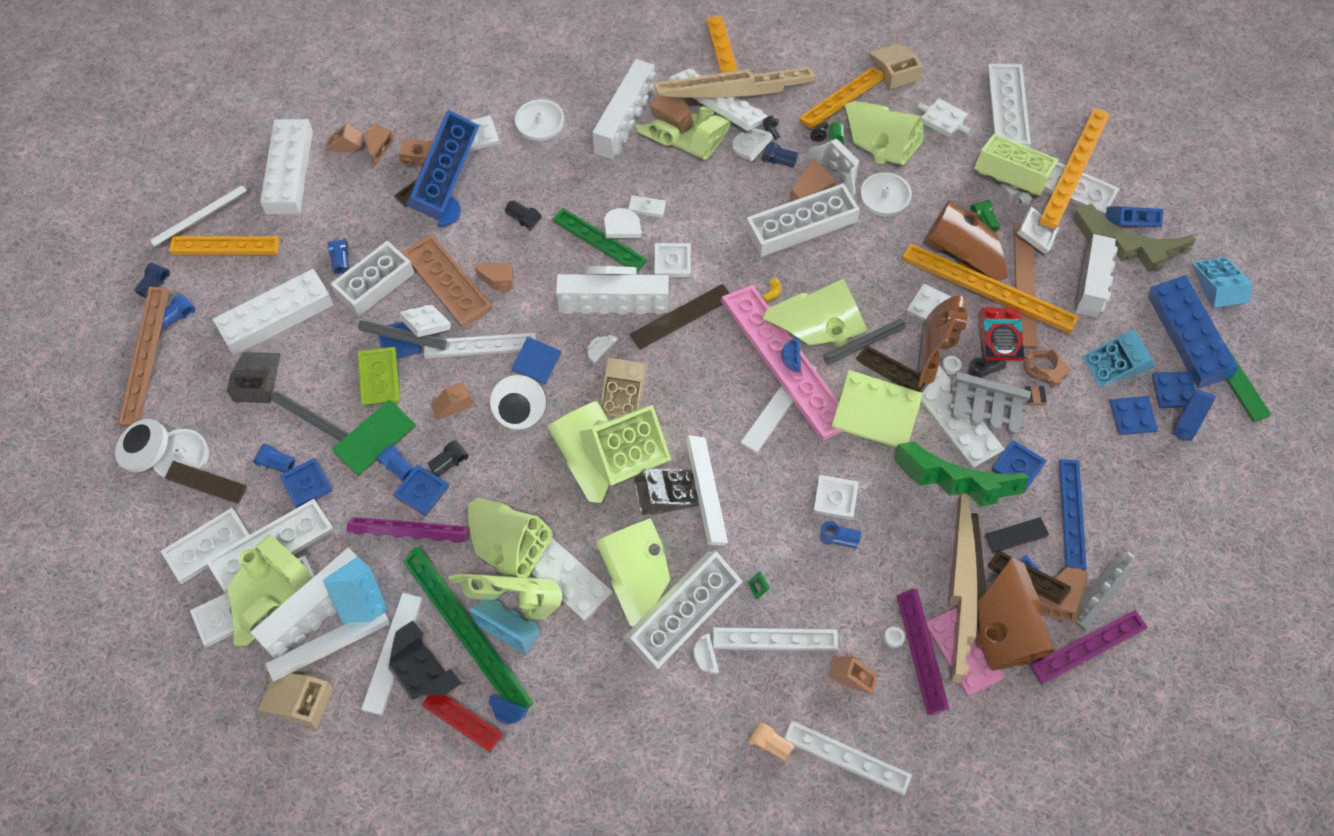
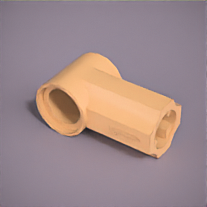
[748,722,794,763]

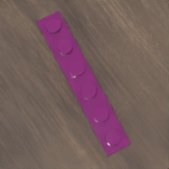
[347,517,470,543]
[897,589,950,716]
[1030,610,1148,685]

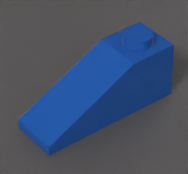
[1106,206,1164,227]
[1172,389,1216,441]

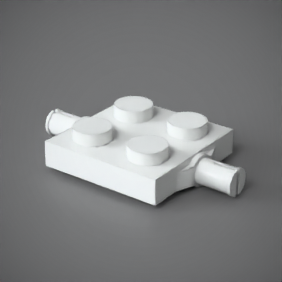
[917,99,971,138]

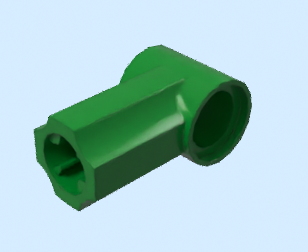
[828,122,845,145]
[970,199,1001,232]

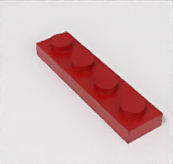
[421,695,503,753]

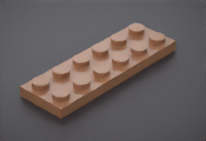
[402,234,493,328]

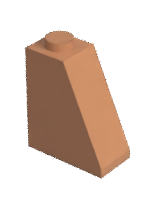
[650,96,693,133]
[790,159,836,202]
[1038,567,1088,623]

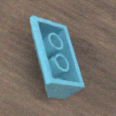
[322,556,388,624]
[470,600,540,655]

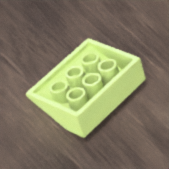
[974,134,1059,195]
[831,370,923,448]
[579,405,671,486]

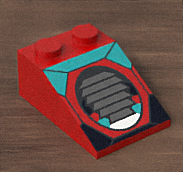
[978,307,1024,361]

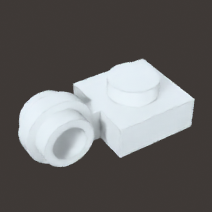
[1001,182,1031,206]

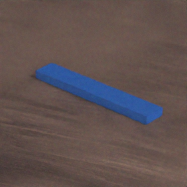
[1058,459,1087,571]

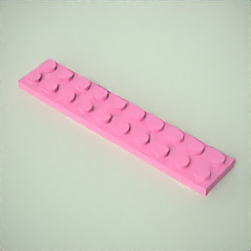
[721,285,844,441]

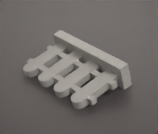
[949,372,1031,435]
[1075,552,1135,631]

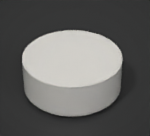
[942,356,961,374]
[884,627,905,648]

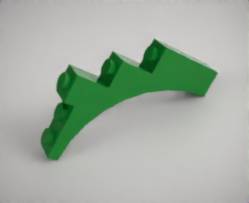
[895,441,1029,507]

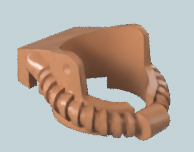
[1024,349,1070,388]

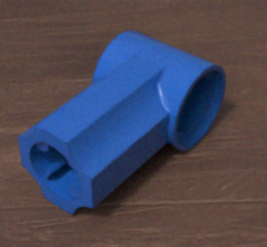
[328,239,349,274]
[162,295,195,329]
[253,444,296,473]
[376,444,414,482]
[819,521,861,549]

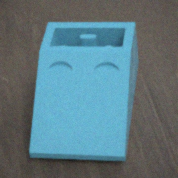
[1192,257,1253,308]
[1082,329,1156,387]

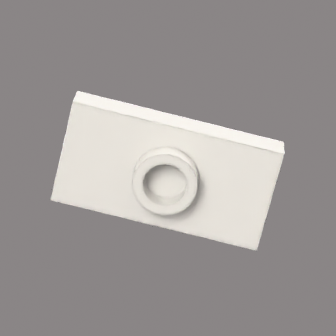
[628,196,666,218]

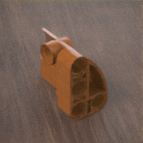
[922,200,1008,281]
[917,296,968,388]
[975,557,1054,671]

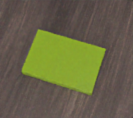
[357,347,400,406]

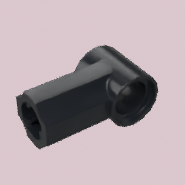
[505,200,542,231]
[967,357,1007,378]
[427,440,469,477]

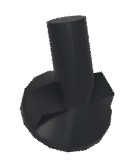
[762,116,781,140]
[810,122,828,142]

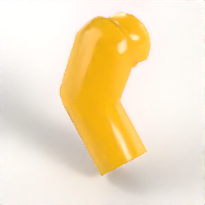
[762,278,781,304]

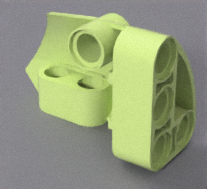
[845,101,923,165]
[635,106,731,160]
[763,279,867,347]
[547,401,609,503]
[468,497,552,578]
[596,518,671,626]
[227,534,313,646]
[448,574,562,620]

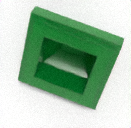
[747,571,770,599]

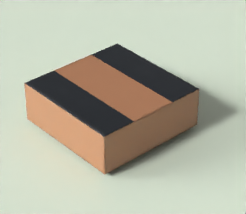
[1024,386,1047,406]

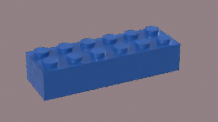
[406,110,480,220]
[1148,275,1238,389]

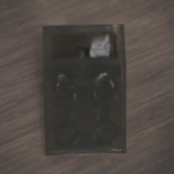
[227,352,280,403]
[634,469,700,515]

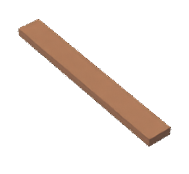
[1014,223,1037,349]
[118,287,169,427]

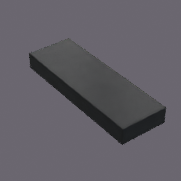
[985,517,1049,554]

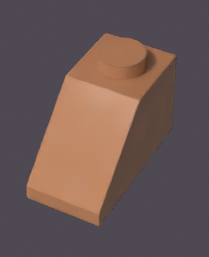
[325,123,364,153]
[365,124,394,165]
[475,262,513,292]
[431,381,473,420]
[828,656,878,695]

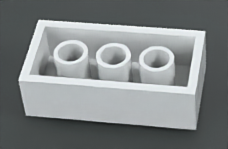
[1075,234,1118,318]
[331,241,414,317]

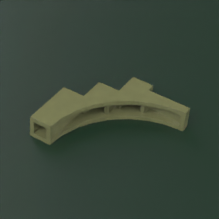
[1072,203,1196,272]

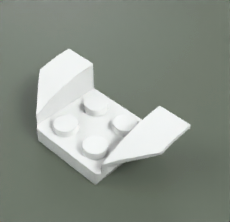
[806,139,859,198]

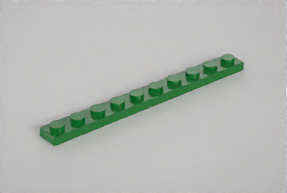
[402,547,534,709]

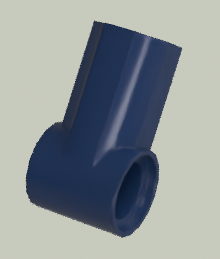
[762,142,798,167]
[134,263,170,298]

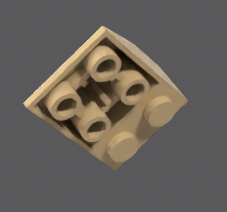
[869,43,923,90]
[600,358,648,417]
[258,673,333,729]

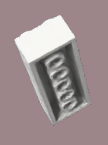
[592,59,656,160]
[260,119,313,214]
[746,183,860,257]
[213,269,334,356]
[556,274,669,315]
[250,548,357,659]
[623,551,743,669]

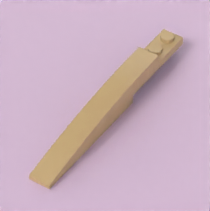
[653,67,815,98]
[949,493,977,683]

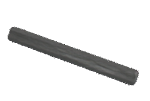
[823,318,906,364]
[358,320,447,350]
[271,391,349,441]

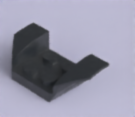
[388,620,462,700]

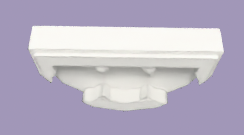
[588,335,618,366]
[693,633,719,674]

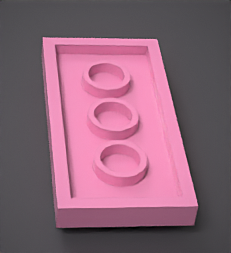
[927,607,1005,697]

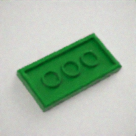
[331,399,416,477]

